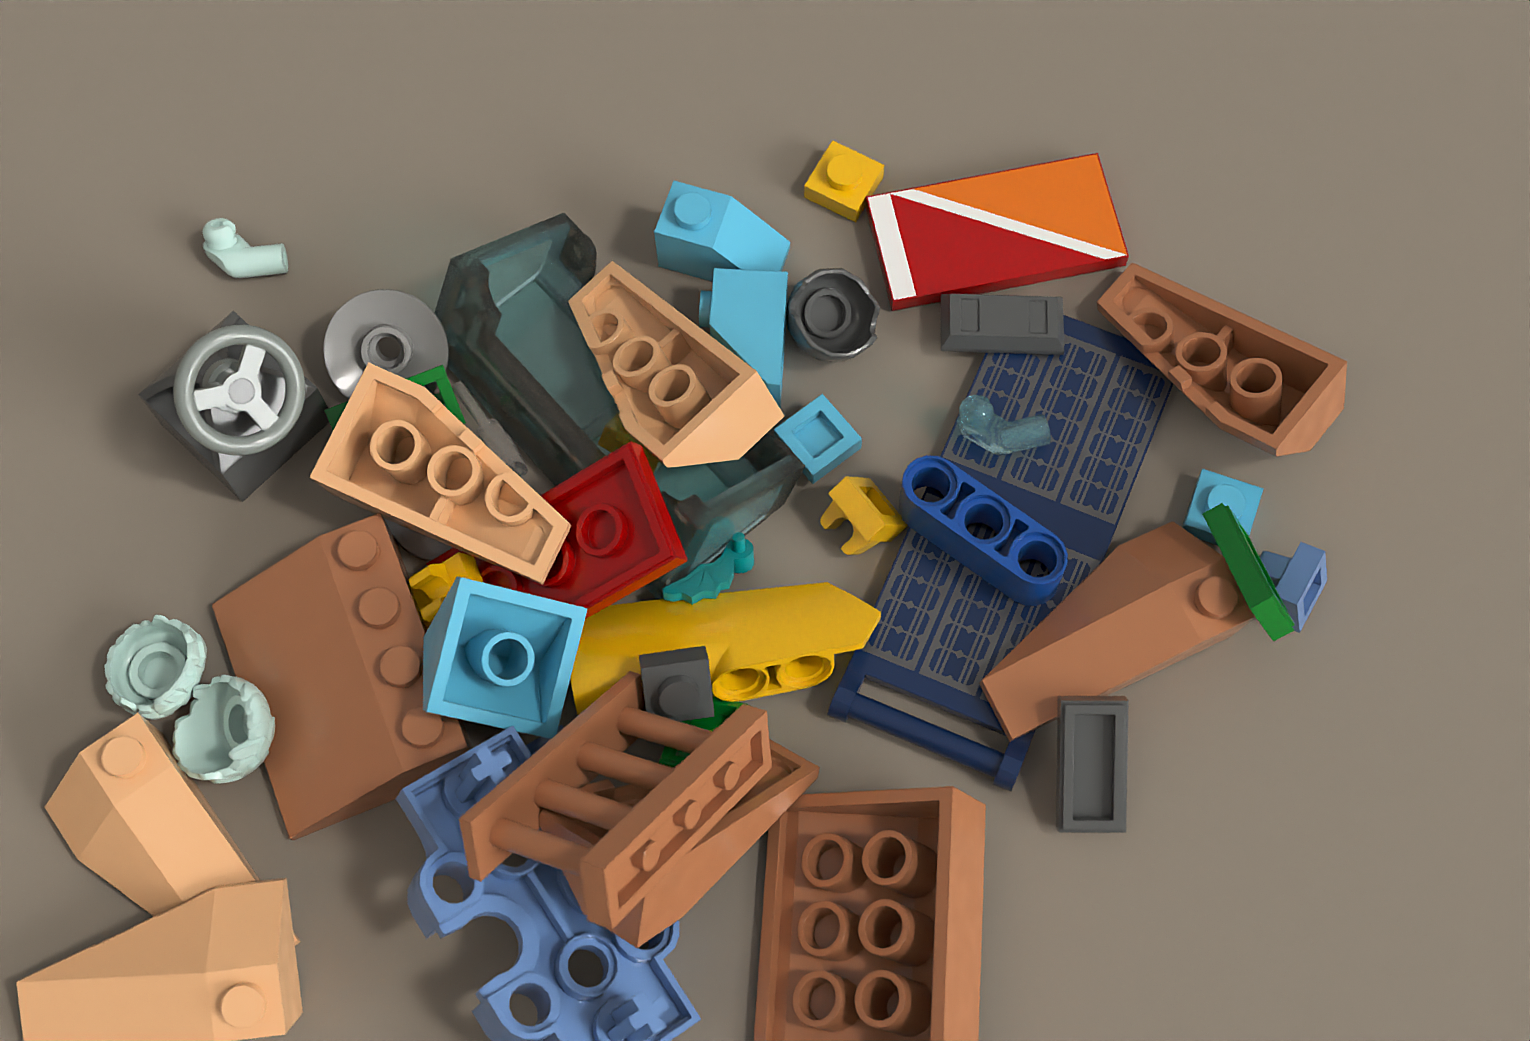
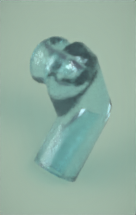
[957,395,1051,456]

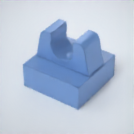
[1260,542,1327,633]

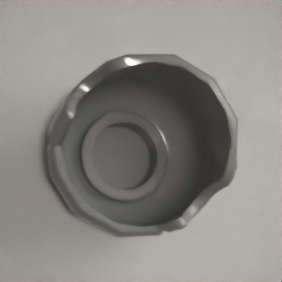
[786,268,880,362]

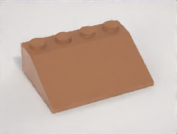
[211,513,473,841]
[754,786,986,1041]

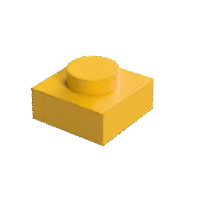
[804,140,885,223]

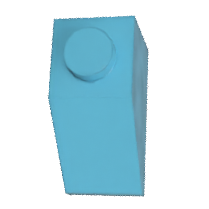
[654,180,790,282]
[699,268,788,409]

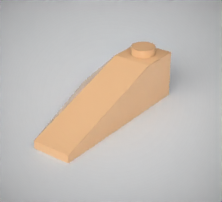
[568,261,784,468]
[309,362,572,585]
[45,713,301,946]
[16,878,303,1041]

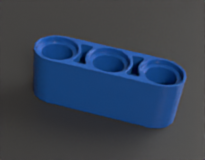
[899,455,1068,606]

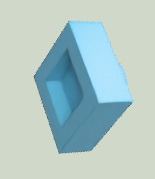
[774,394,862,484]
[1182,469,1264,545]

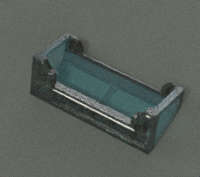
[434,212,805,599]

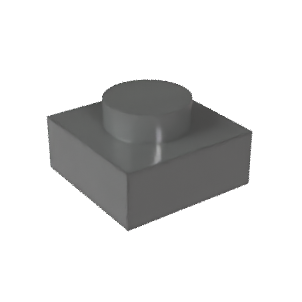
[639,646,715,722]

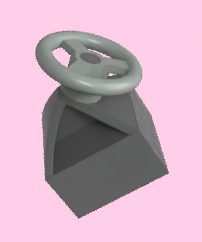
[138,311,329,502]

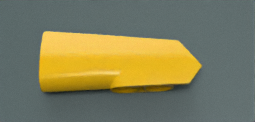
[570,582,881,716]

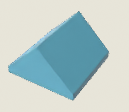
[423,576,588,739]

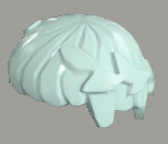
[104,615,207,720]
[172,675,275,784]

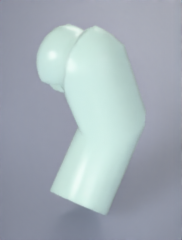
[202,218,288,278]

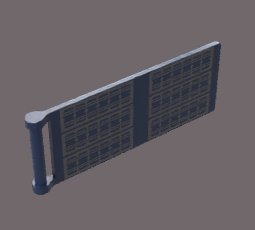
[827,315,1173,792]

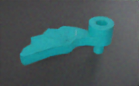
[662,532,754,605]

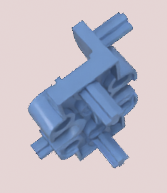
[396,725,701,1041]

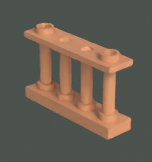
[459,671,772,930]

